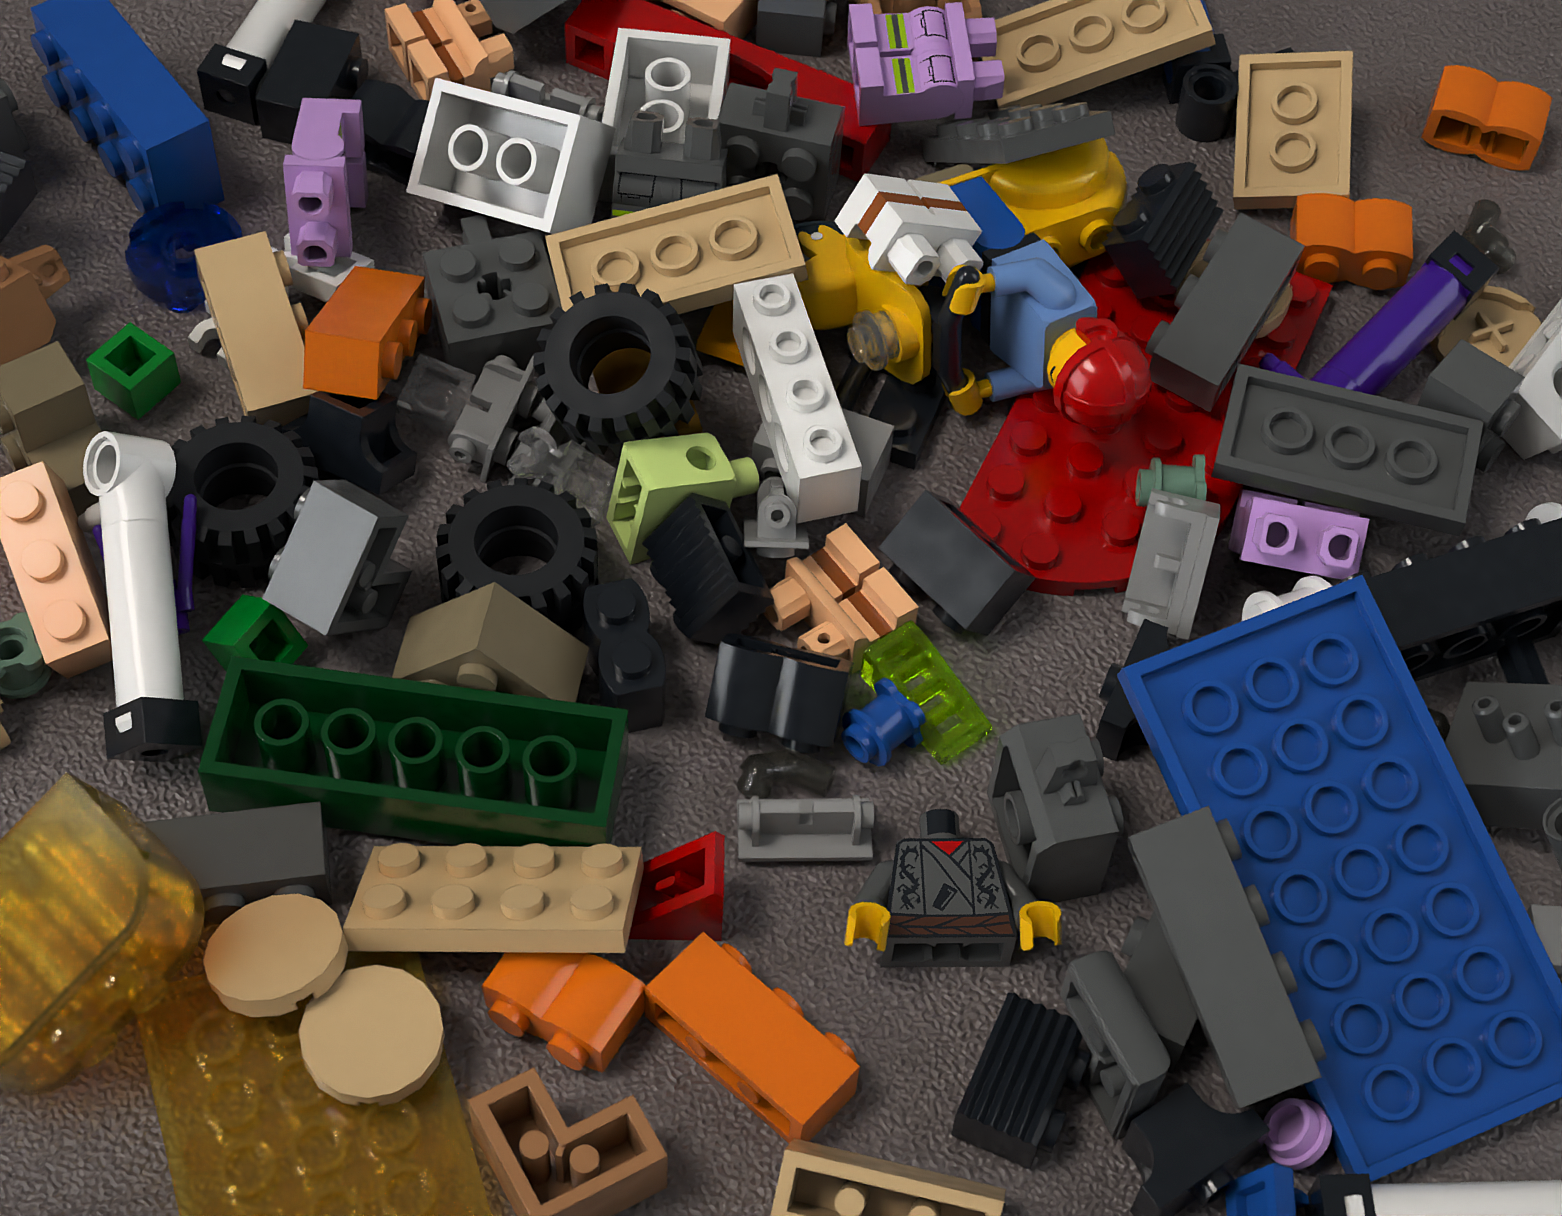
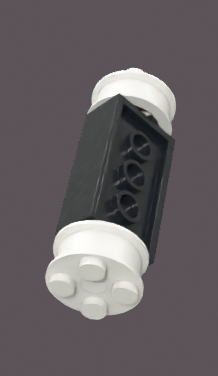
[1242,502,1562,682]

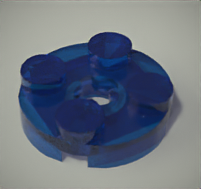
[125,201,243,313]

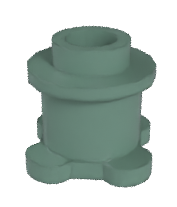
[1135,454,1207,510]
[0,612,52,699]

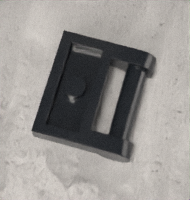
[836,339,947,470]

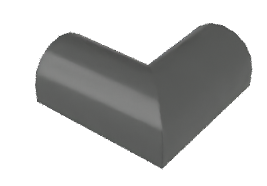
[1060,950,1170,1141]

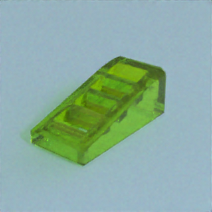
[860,620,992,765]

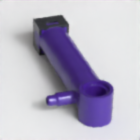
[1258,230,1500,396]

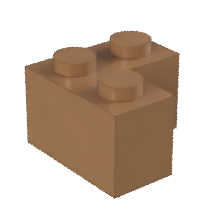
[468,1067,668,1216]

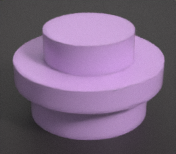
[1263,1098,1332,1170]

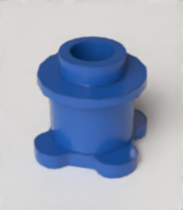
[841,678,926,766]

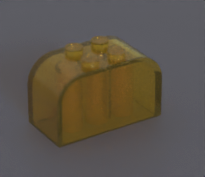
[0,772,204,1095]

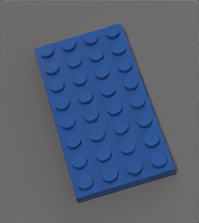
[1117,575,1562,1182]

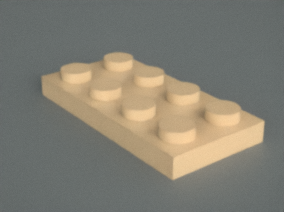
[981,0,1215,108]
[545,174,808,314]
[343,843,644,953]

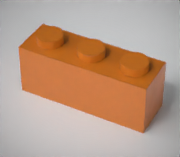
[303,266,432,400]
[645,932,860,1144]

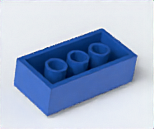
[30,0,225,230]

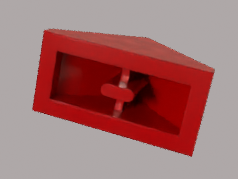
[628,831,725,941]

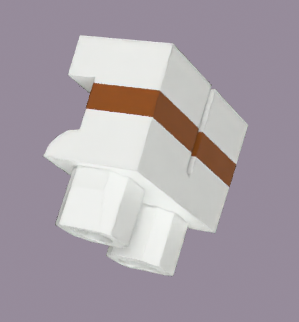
[834,173,983,285]

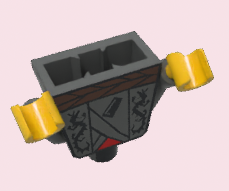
[844,809,1062,967]

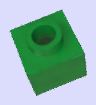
[86,322,181,420]
[202,594,308,672]

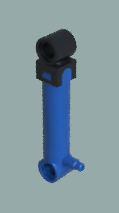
[1162,0,1238,143]

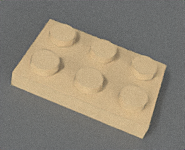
[1233,51,1353,209]

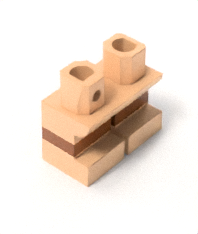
[384,0,514,101]
[764,523,919,674]

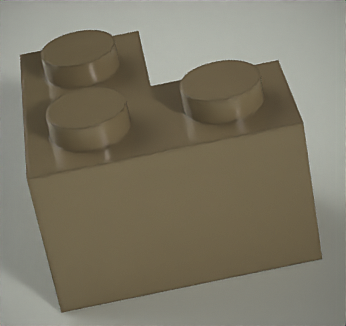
[0,341,102,517]
[392,582,589,702]

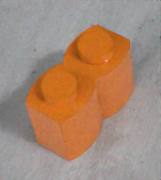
[1421,65,1552,171]
[1290,193,1413,290]
[482,952,646,1073]

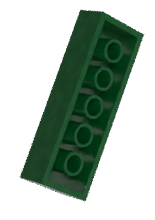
[198,656,629,847]

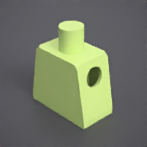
[606,432,759,565]

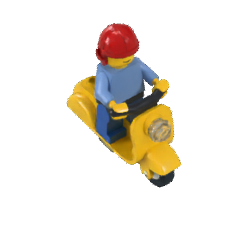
[794,138,1152,428]

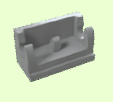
[1122,488,1220,640]

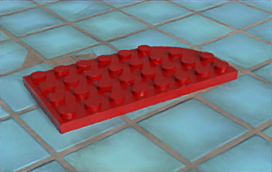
[959,239,1333,596]

